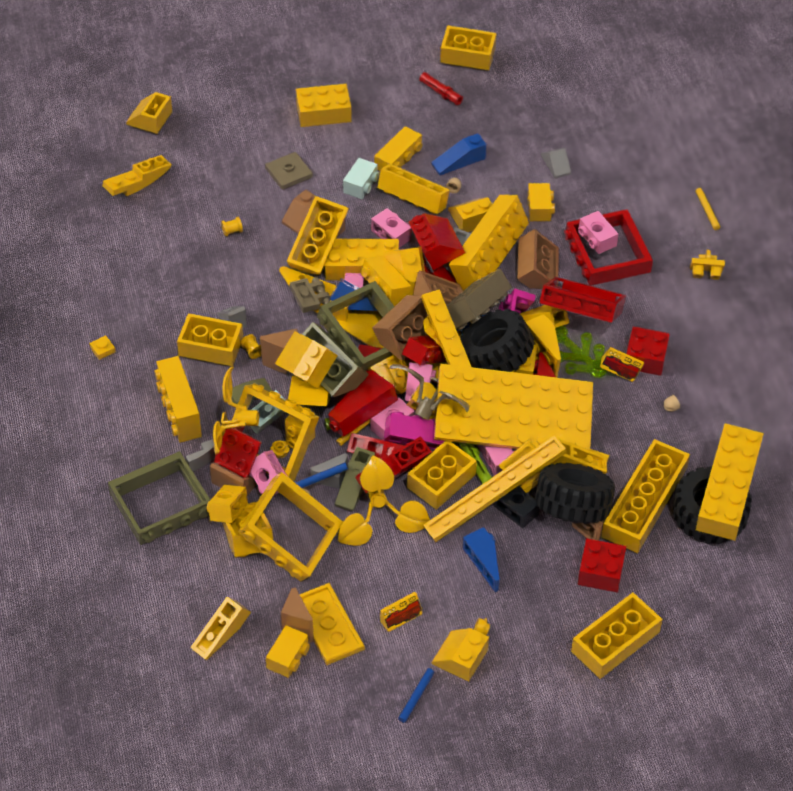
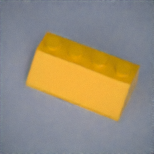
[287,196,349,274]

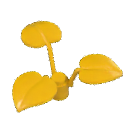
[213,367,259,454]
[338,456,430,546]

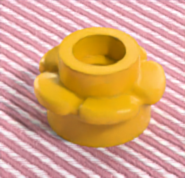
[270,440,290,458]
[474,618,490,635]

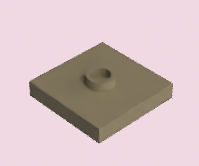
[265,151,313,190]

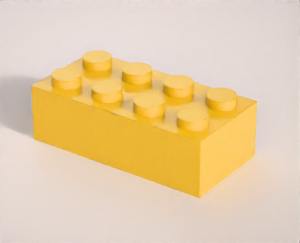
[325,239,399,281]
[154,356,202,443]
[571,592,662,679]

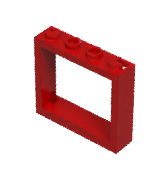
[564,209,653,286]
[539,277,627,323]

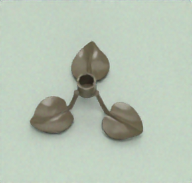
[389,364,470,420]

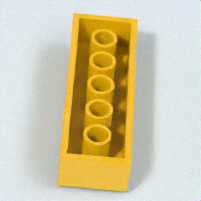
[449,195,529,291]
[696,423,764,541]
[601,439,690,553]

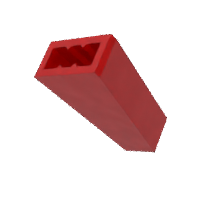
[328,369,398,437]

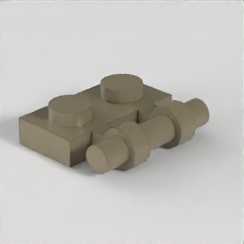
[289,277,330,313]

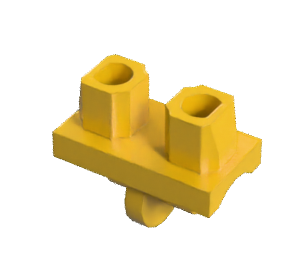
[690,250,725,280]

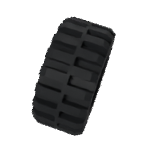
[460,309,534,372]
[535,463,615,524]
[672,466,752,544]

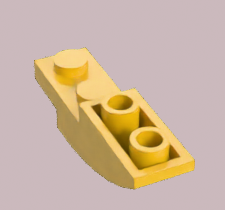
[103,155,172,196]

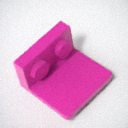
[498,289,535,314]

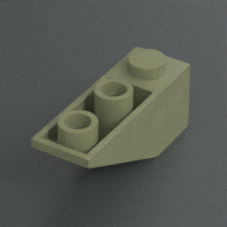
[335,447,375,511]

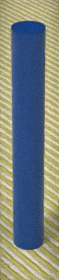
[295,462,348,488]
[398,668,435,723]

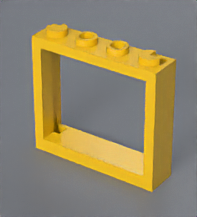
[232,383,319,481]
[238,472,343,582]

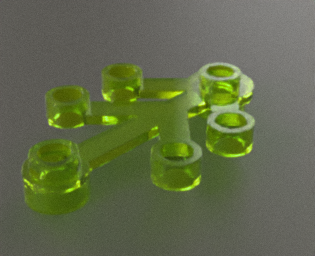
[555,326,607,378]

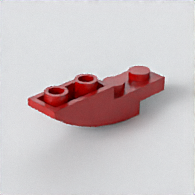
[347,433,425,468]
[355,436,432,494]

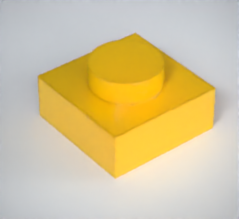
[89,335,116,360]

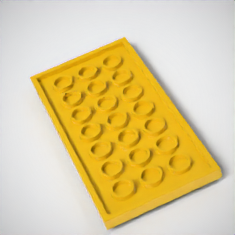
[434,364,593,450]

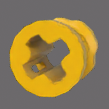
[221,216,243,237]
[240,334,261,359]

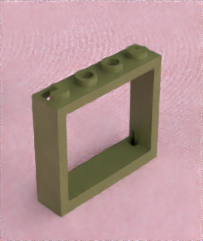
[317,281,395,371]
[108,451,210,545]

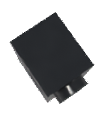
[493,486,539,529]

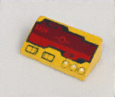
[600,347,644,382]
[380,592,422,632]

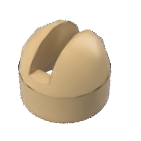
[446,178,461,193]
[664,395,680,412]

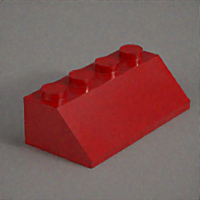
[409,213,465,270]

